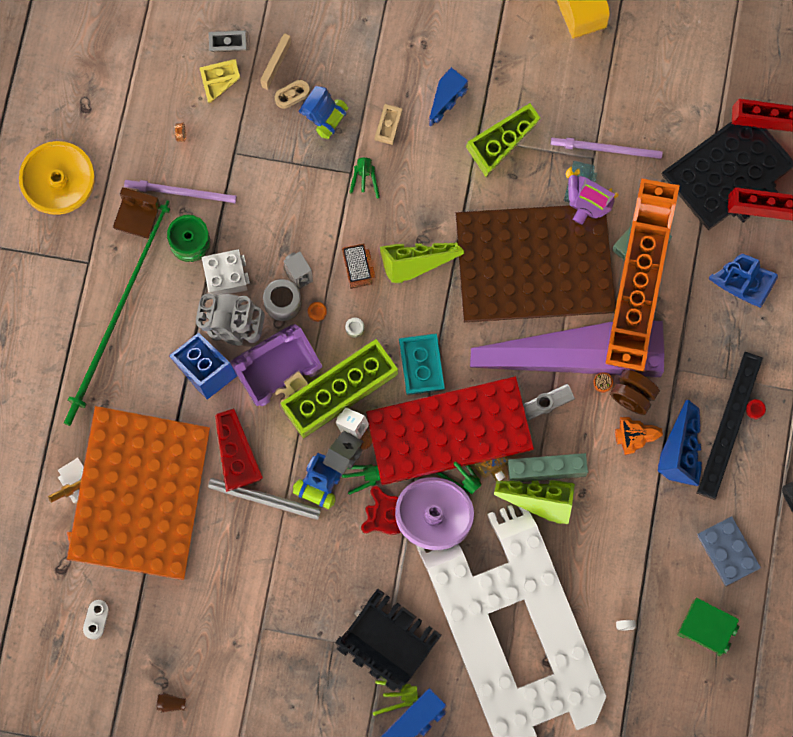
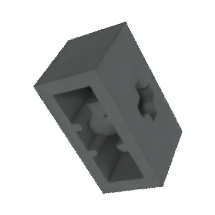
[323,430,364,474]

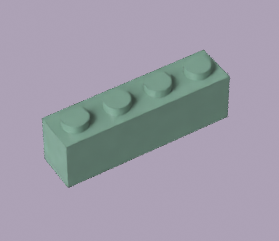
[507,453,588,482]

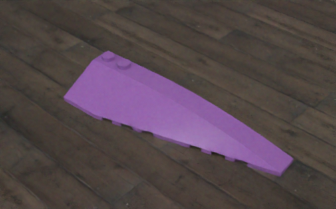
[470,321,664,377]

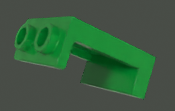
[677,597,740,657]

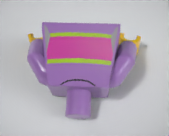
[566,167,619,225]

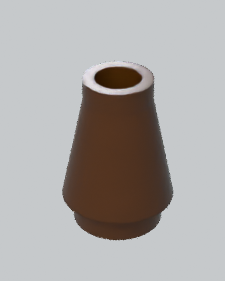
[156,693,186,713]

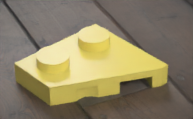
[200,59,240,103]

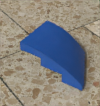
[709,253,778,308]

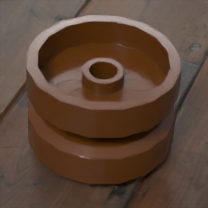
[610,369,660,415]

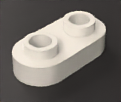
[83,600,109,640]

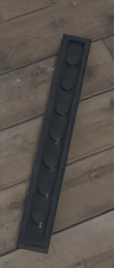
[696,351,763,500]

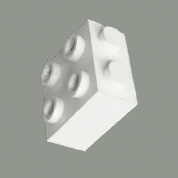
[202,249,250,295]

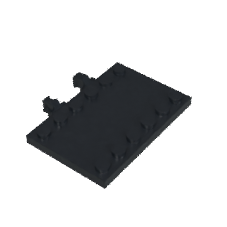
[661,121,793,231]

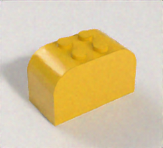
[557,0,609,39]

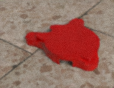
[361,486,402,535]

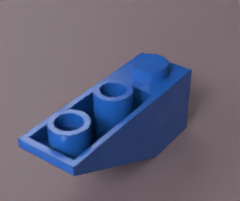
[429,67,468,126]

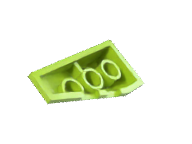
[380,243,464,283]

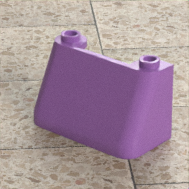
[230,324,323,406]

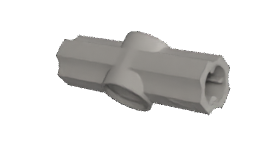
[523,384,575,421]

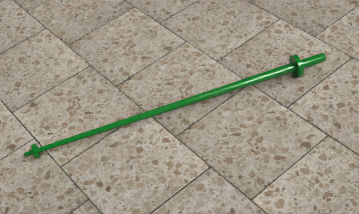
[63,201,171,426]

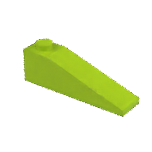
[494,480,575,524]

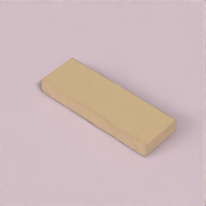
[260,34,291,90]

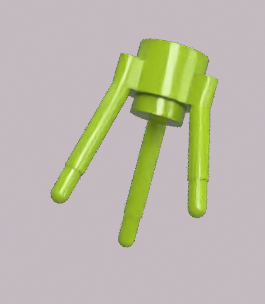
[372,680,418,716]

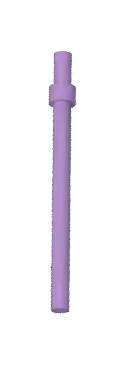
[551,137,663,159]
[124,180,236,203]

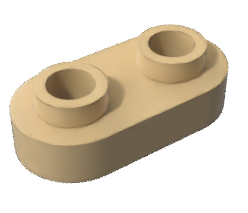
[275,80,310,109]

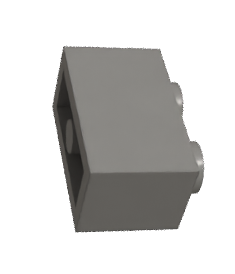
[209,30,249,52]
[284,252,313,289]

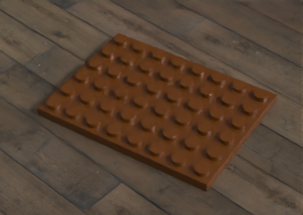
[455,205,615,323]

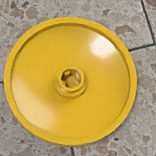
[19,141,95,215]

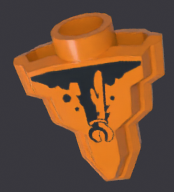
[615,417,663,455]

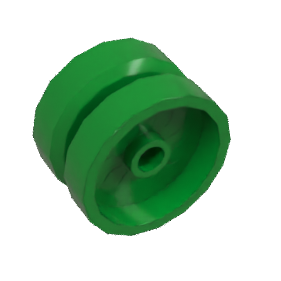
[167,215,211,262]

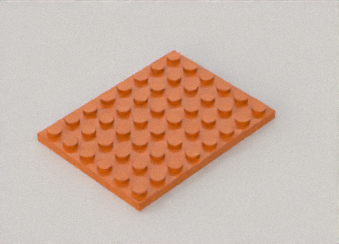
[66,406,210,580]

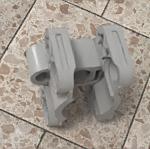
[196,294,265,346]

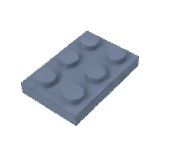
[697,516,761,587]

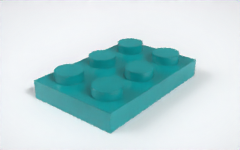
[399,333,445,395]

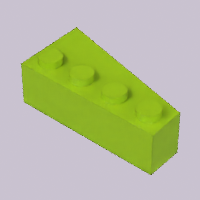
[466,103,540,177]

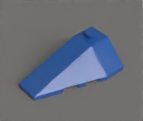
[658,400,702,486]

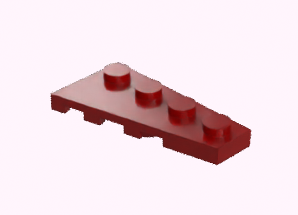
[215,408,263,492]

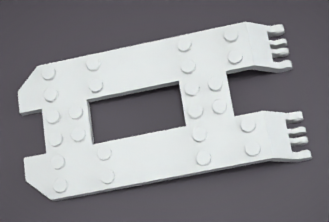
[416,505,606,737]

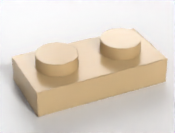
[375,104,403,145]

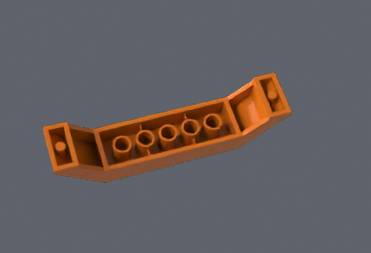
[605,178,680,372]

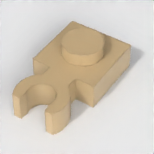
[274,371,308,402]

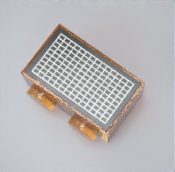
[342,244,375,289]

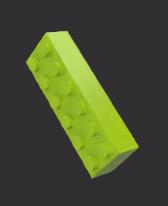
[281,339,398,439]

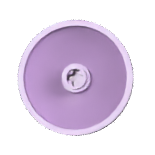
[395,477,474,550]

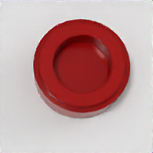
[746,399,766,419]

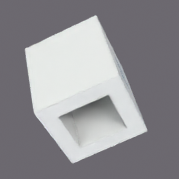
[336,407,369,439]

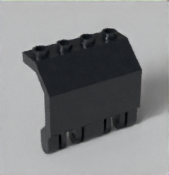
[335,589,442,692]

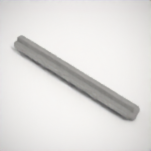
[208,478,321,520]

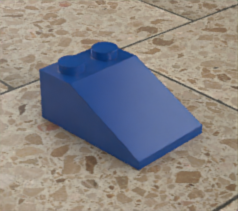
[169,333,237,400]

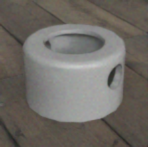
[263,279,302,321]

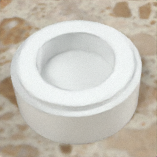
[345,318,364,338]
[616,620,636,631]

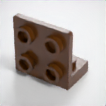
[113,187,160,239]

